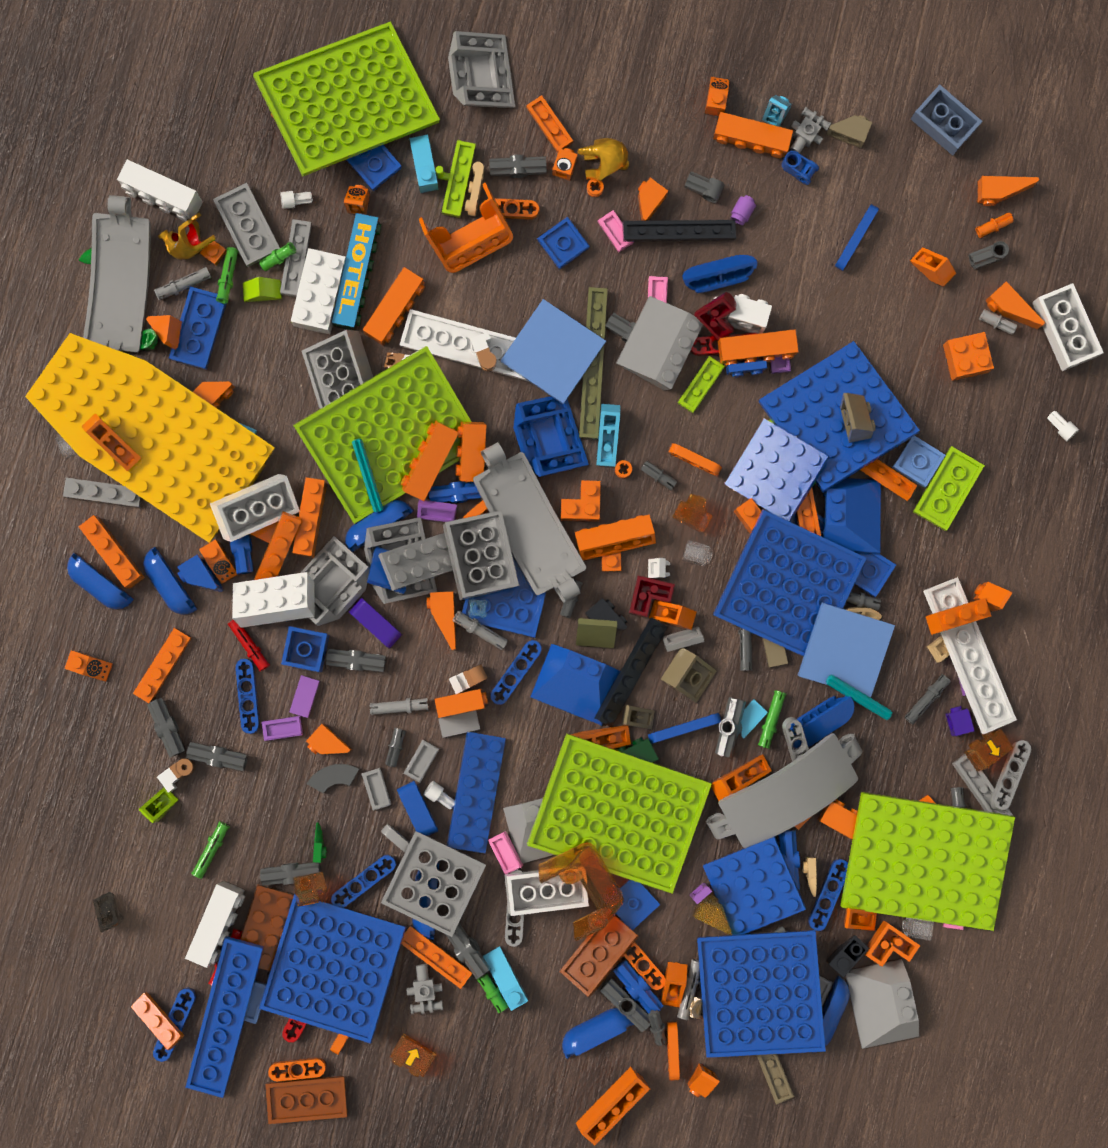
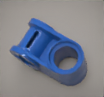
[782,151,819,185]

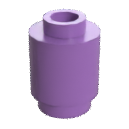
[730,195,756,225]

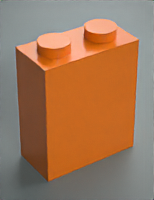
[434,689,488,718]

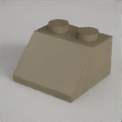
[840,393,876,443]
[661,648,717,703]

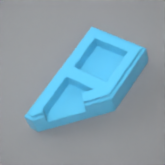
[741,699,768,738]

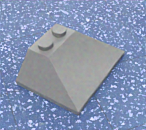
[448,31,515,108]
[364,517,437,604]
[300,536,370,626]
[503,798,554,863]
[846,959,919,1049]

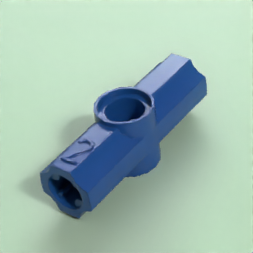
[429,482,481,503]
[230,535,254,574]
[778,830,800,889]
[613,959,663,1014]

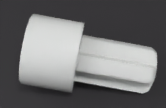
[280,191,313,209]
[1048,411,1079,442]
[423,781,455,810]

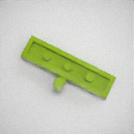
[436,140,476,218]

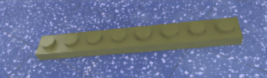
[579,287,608,439]

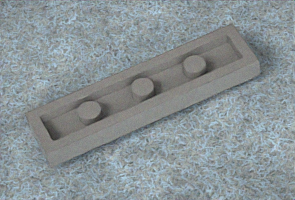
[280,219,312,297]
[63,478,142,508]
[952,752,1013,816]

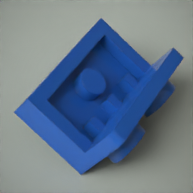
[725,359,767,377]

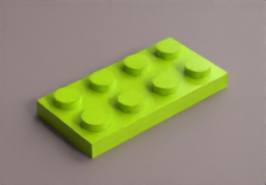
[913,446,985,531]

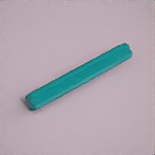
[352,438,383,512]
[826,675,892,720]

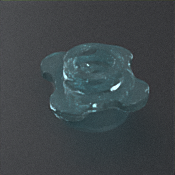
[468,598,488,618]

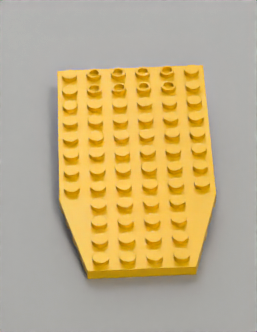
[25,333,275,543]

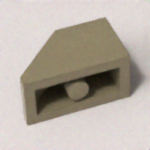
[826,115,872,148]

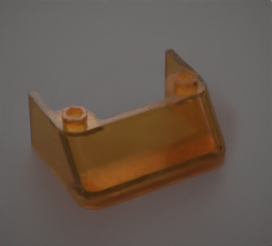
[538,843,624,941]

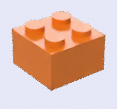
[943,332,994,381]

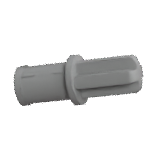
[979,308,1017,335]

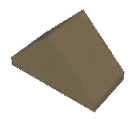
[622,705,655,730]

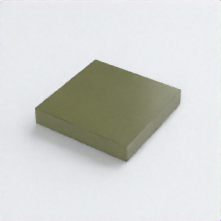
[576,618,617,648]

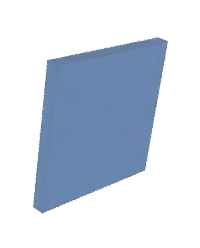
[500,299,606,404]
[798,602,895,698]

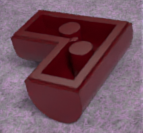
[694,292,736,340]
[629,576,675,618]

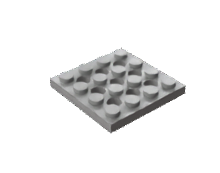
[381,831,486,937]

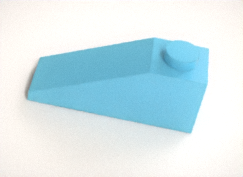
[762,95,792,127]
[409,135,439,193]
[596,404,620,467]
[483,946,528,1011]

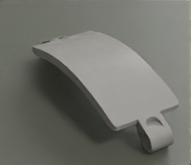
[83,195,151,352]
[473,442,586,603]
[706,733,863,848]

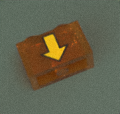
[964,729,1013,772]
[390,1033,436,1077]

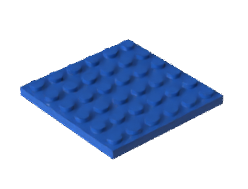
[759,341,920,492]
[713,509,866,656]
[259,893,406,1043]
[697,930,826,1058]

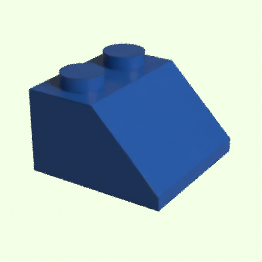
[177,554,224,592]

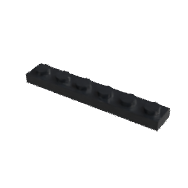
[622,220,736,242]
[595,618,668,728]

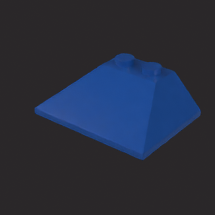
[513,396,589,477]
[822,478,881,554]
[531,644,620,726]

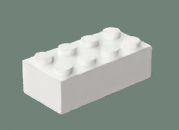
[117,159,203,222]
[291,248,346,335]
[1032,283,1103,371]
[210,474,300,542]
[232,572,315,628]
[505,865,589,916]
[185,881,245,968]

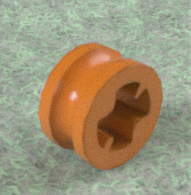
[587,179,604,197]
[615,460,632,478]

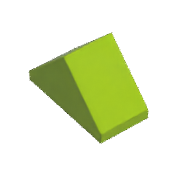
[243,277,282,302]
[139,788,178,823]

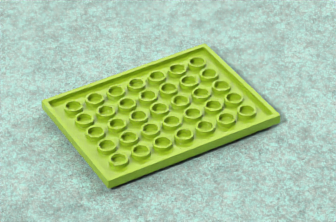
[253,21,440,176]
[293,346,471,524]
[527,733,712,894]
[840,792,1015,931]

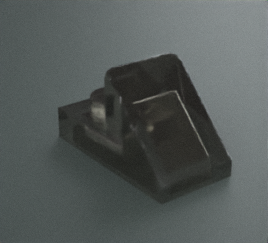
[93,891,124,933]

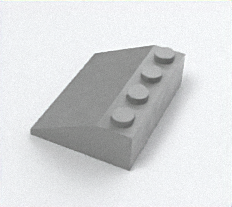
[616,296,703,390]
[302,330,373,409]
[443,510,519,600]

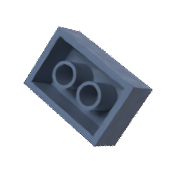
[911,85,982,156]

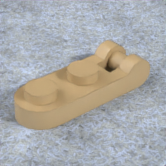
[465,162,484,217]

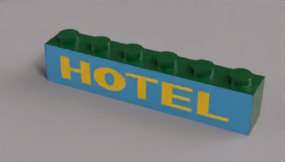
[332,213,382,331]

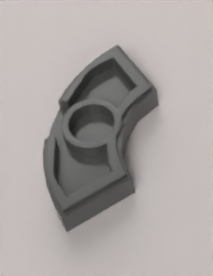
[307,764,359,793]

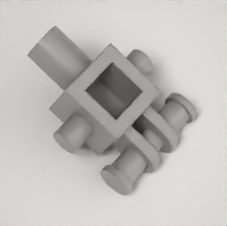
[790,107,831,154]
[407,964,443,1014]

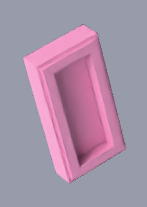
[598,210,634,253]
[648,276,668,303]
[488,831,523,874]

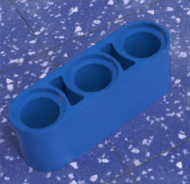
[397,781,438,836]

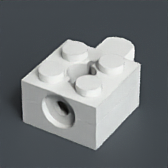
[713,294,772,334]

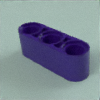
[349,598,402,649]

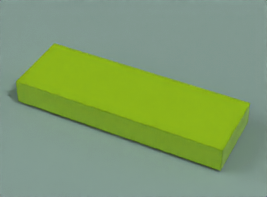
[678,356,725,413]

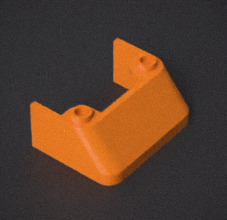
[419,182,513,273]

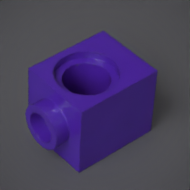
[946,706,974,736]

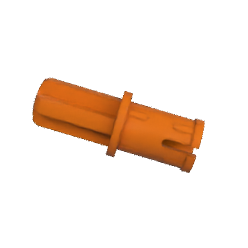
[975,213,1014,239]

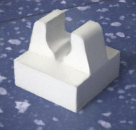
[648,558,670,579]

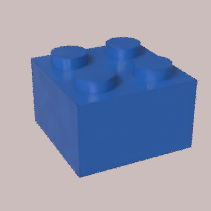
[281,626,330,673]

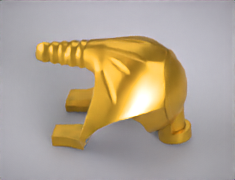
[578,138,629,181]
[158,213,215,260]

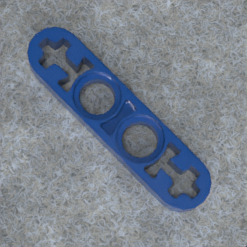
[835,204,879,271]
[491,640,541,705]
[235,659,260,734]
[648,713,722,744]
[331,855,396,908]
[808,859,848,931]
[153,987,197,1062]

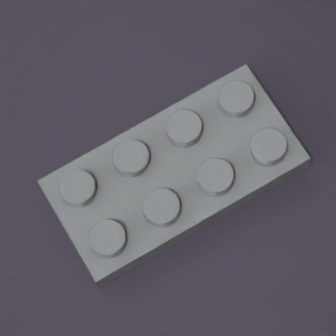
[213,183,280,267]
[378,533,453,591]

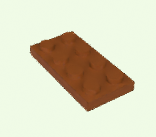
[239,884,294,971]
[559,910,639,997]
[266,1076,348,1124]

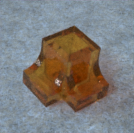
[672,494,712,532]
[294,872,327,907]

